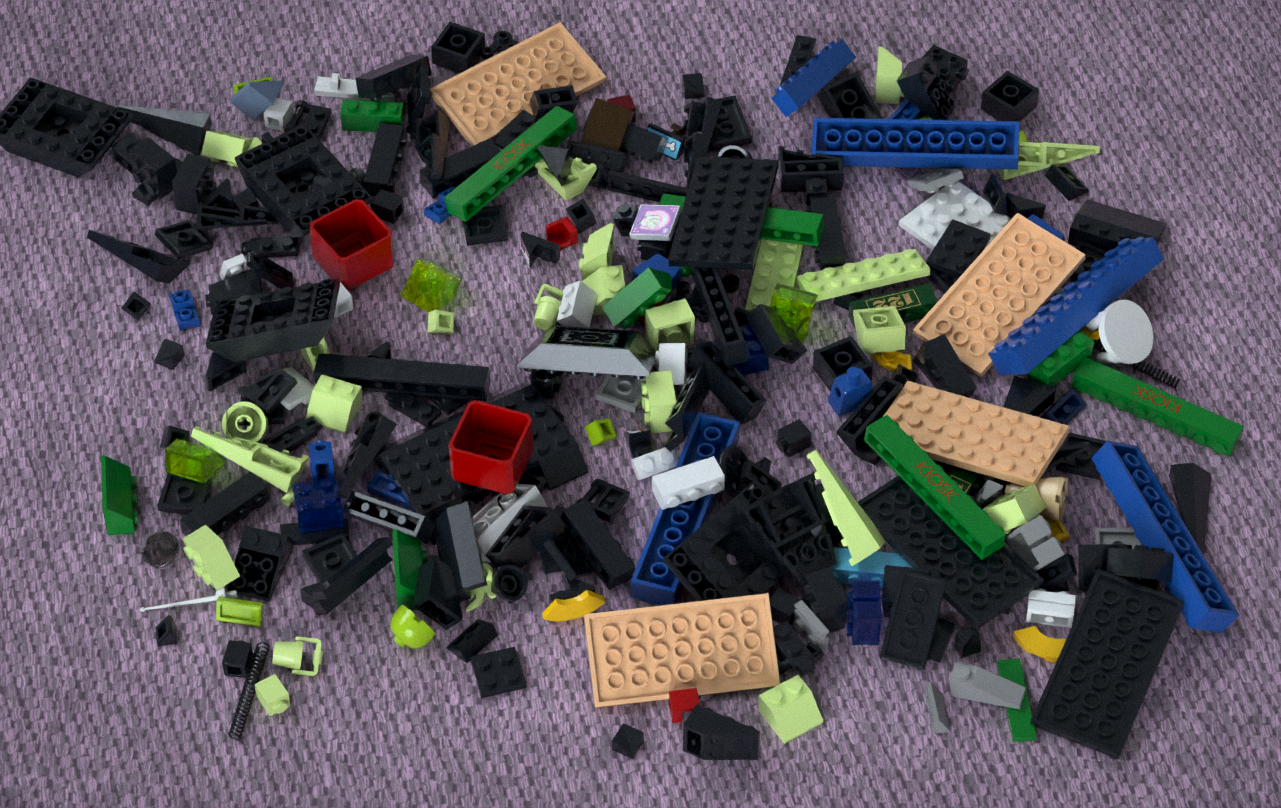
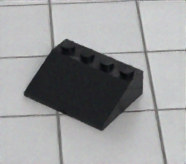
[1068,199,1167,252]

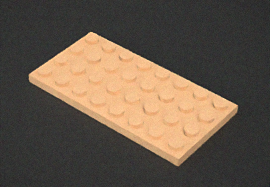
[429,22,606,147]
[913,213,1086,378]
[883,381,1069,487]
[584,593,780,708]

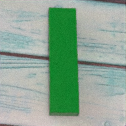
[996,658,1036,742]

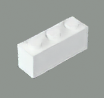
[652,456,725,510]

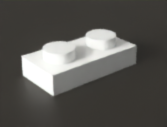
[219,254,246,280]
[631,447,678,480]

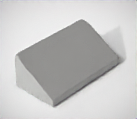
[974,480,1003,508]
[925,682,951,734]

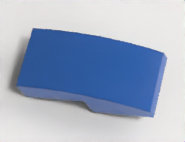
[424,186,455,224]
[169,290,200,331]

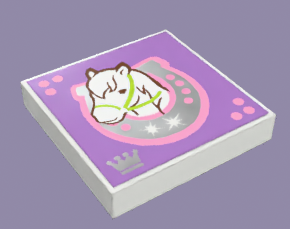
[629,205,681,241]

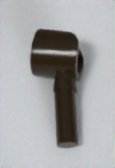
[671,123,687,137]

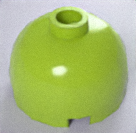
[390,605,436,649]

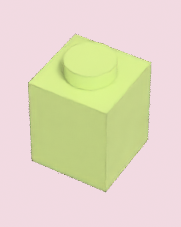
[255,674,290,716]

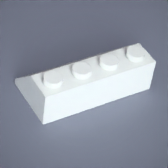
[473,484,548,562]

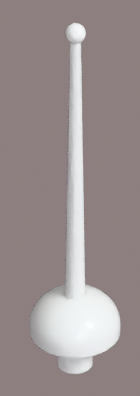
[140,585,238,612]

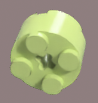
[222,402,269,443]

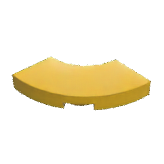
[870,351,912,372]
[542,590,606,622]
[1013,626,1066,663]

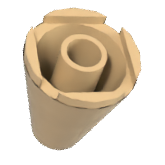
[1005,477,1068,521]

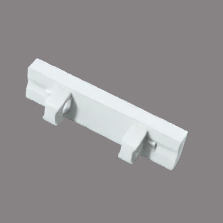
[314,73,397,102]

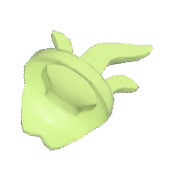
[466,563,496,612]

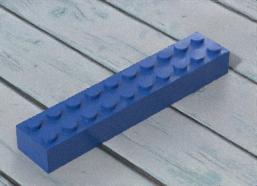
[811,118,1020,170]
[988,237,1164,375]
[631,412,740,605]
[1092,441,1239,633]

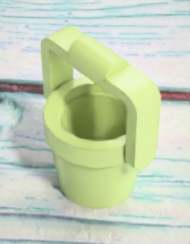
[533,284,563,331]
[272,637,323,676]

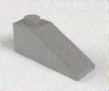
[949,662,1026,709]

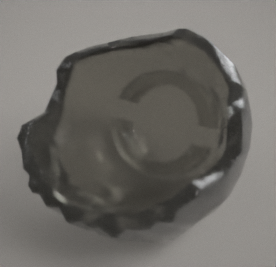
[141,531,179,569]

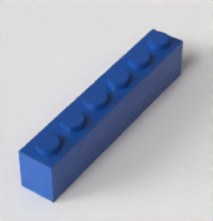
[771,39,856,117]

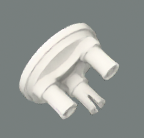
[1086,300,1153,365]

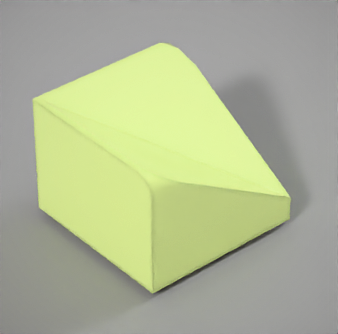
[428,310,454,334]

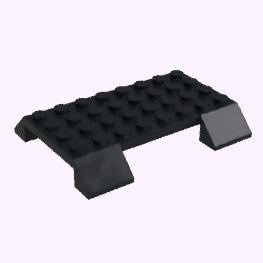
[373,383,588,545]

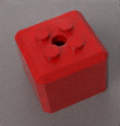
[310,199,395,291]
[449,400,533,494]

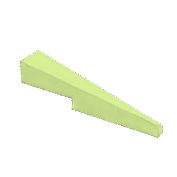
[998,142,1100,180]
[534,157,597,201]
[191,426,309,493]
[806,449,885,566]

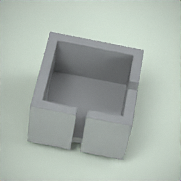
[1005,515,1064,572]

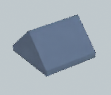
[230,80,284,120]

